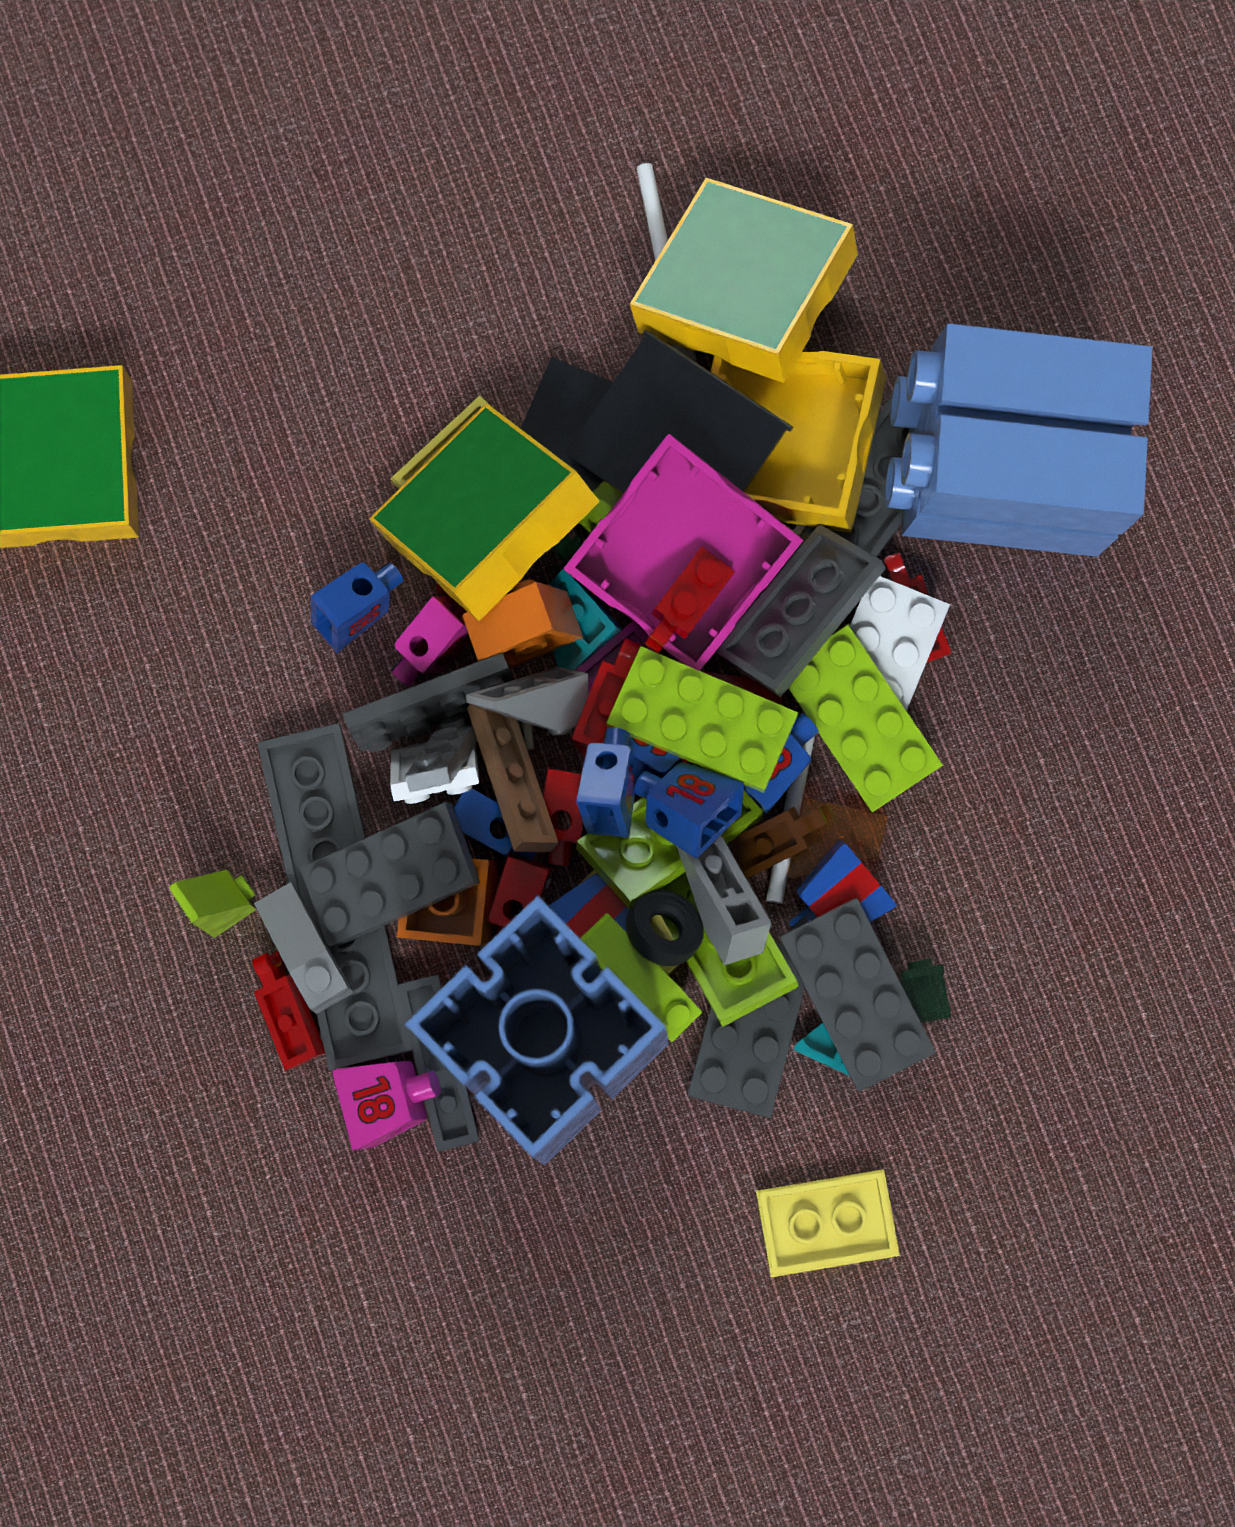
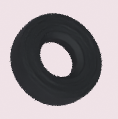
[626,890,704,966]

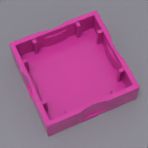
[563,434,803,671]

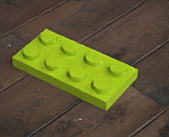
[789,625,943,812]
[606,646,798,793]
[576,764,764,910]
[659,872,799,1027]

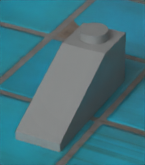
[466,667,589,735]
[677,835,771,965]
[254,882,354,1014]

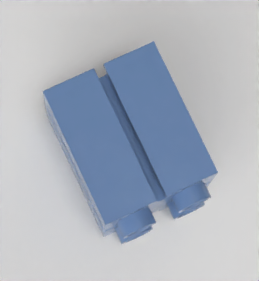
[885,323,1153,557]
[405,896,669,1165]

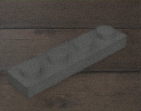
[405,715,477,793]
[398,974,480,1152]

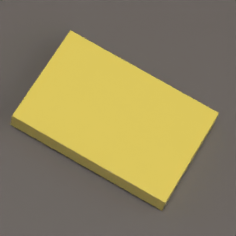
[756,1169,900,1277]

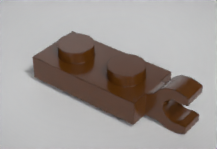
[726,803,836,879]

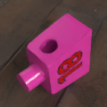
[391,596,471,686]
[332,1061,441,1150]

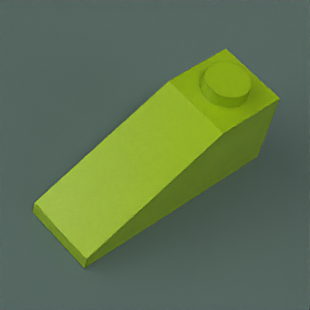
[168,870,256,938]
[580,913,702,1042]

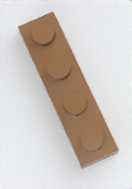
[467,704,558,852]

